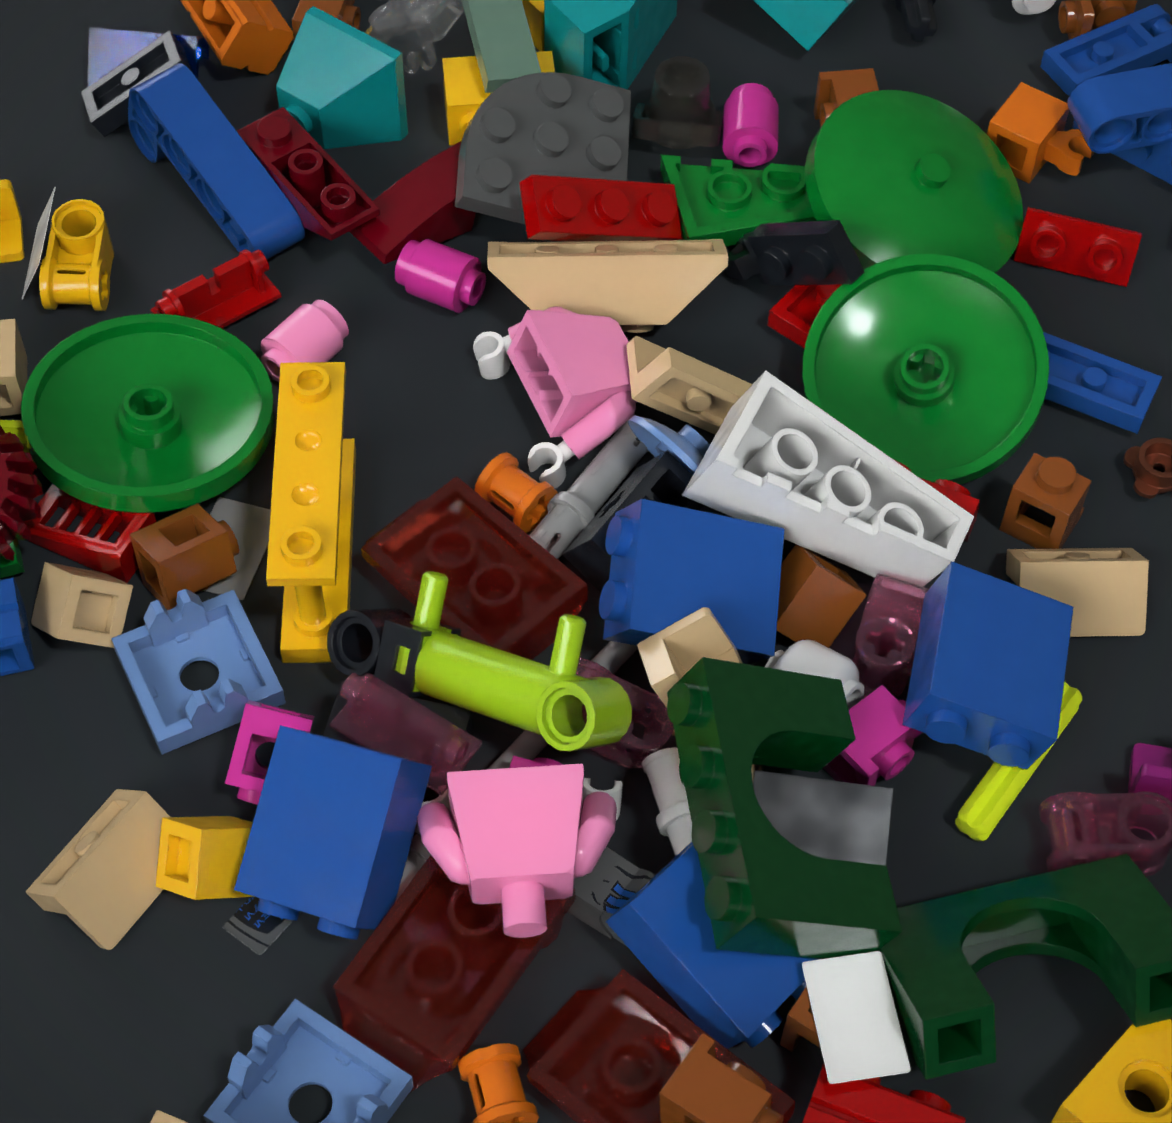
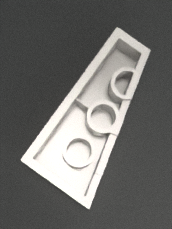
[682,370,974,594]

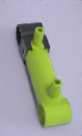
[327,571,632,752]

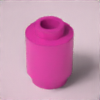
[722,83,779,167]
[395,239,486,313]

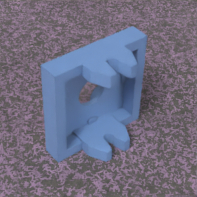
[111,589,286,755]
[203,999,414,1123]

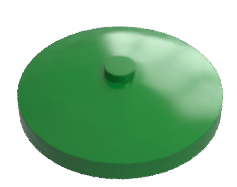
[805,90,1023,273]
[802,254,1049,485]
[21,314,274,513]

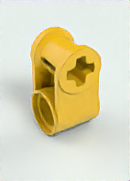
[39,199,114,311]

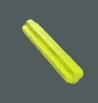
[955,681,1082,842]

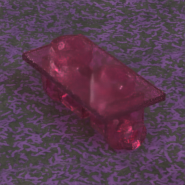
[330,673,482,796]

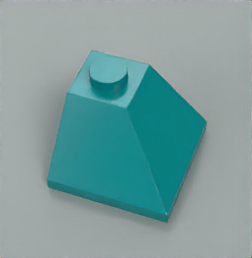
[276,6,408,149]

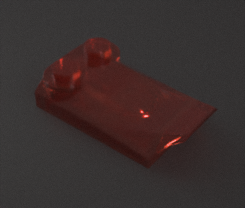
[361,476,588,660]
[333,855,576,1093]
[523,969,795,1123]

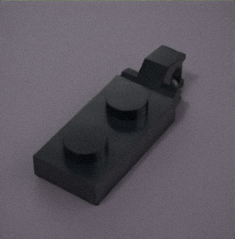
[724,220,864,285]

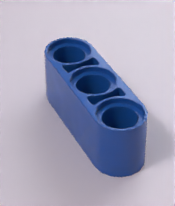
[1068,63,1172,154]

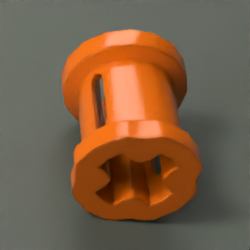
[474,452,558,533]
[457,1043,539,1123]

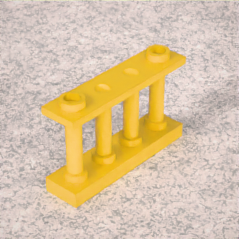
[266,362,356,663]

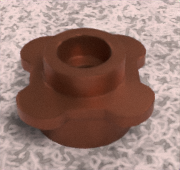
[1123,438,1172,499]

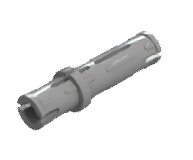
[519,418,649,571]

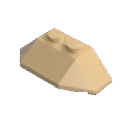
[487,239,728,333]

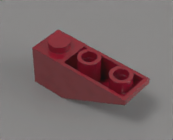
[237,107,380,241]

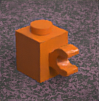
[987,82,1094,184]

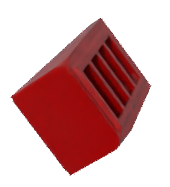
[24,484,157,583]

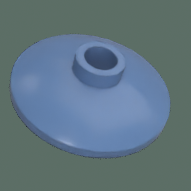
[628,415,710,475]

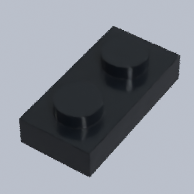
[81,30,193,137]

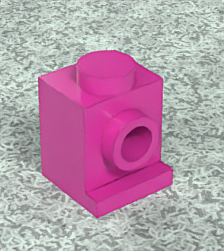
[823,685,923,786]
[225,700,315,805]

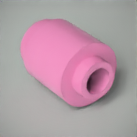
[260,300,349,382]

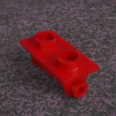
[1014,207,1142,287]
[150,249,282,328]

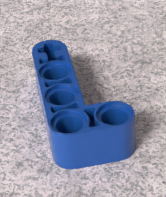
[128,63,305,260]

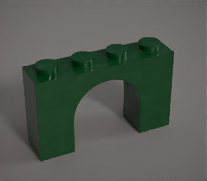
[667,657,903,959]
[878,853,1172,1080]

